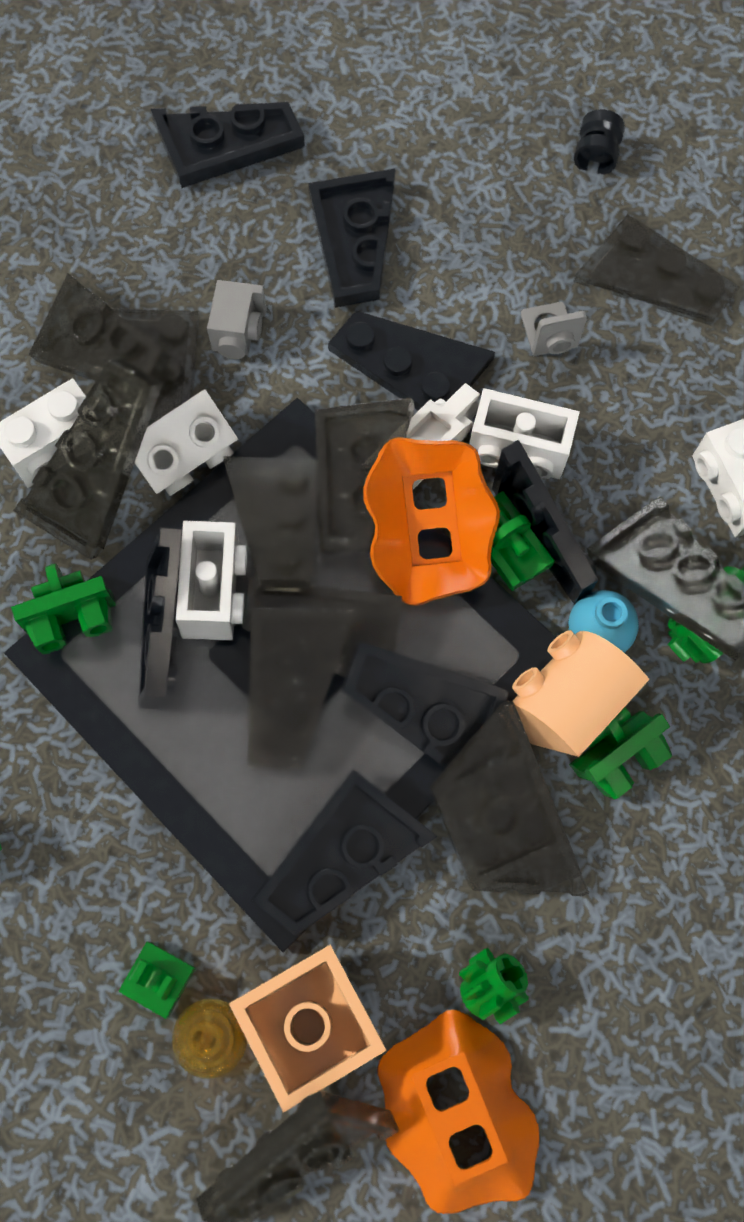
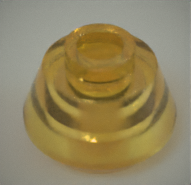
[172,998,248,1079]

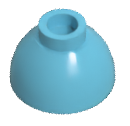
[568,590,639,653]

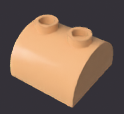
[507,631,650,757]
[229,945,387,1113]

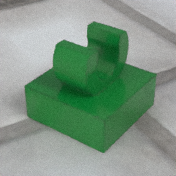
[118,941,196,1019]

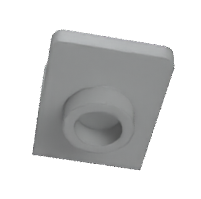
[521,302,587,356]

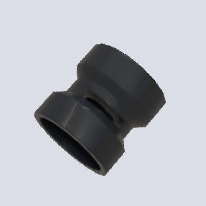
[573,109,625,175]

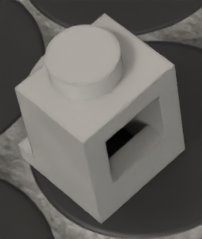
[207,280,267,359]

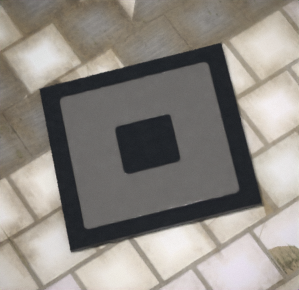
[4,398,556,953]

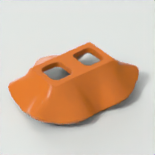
[363,437,500,606]
[378,1010,539,1214]

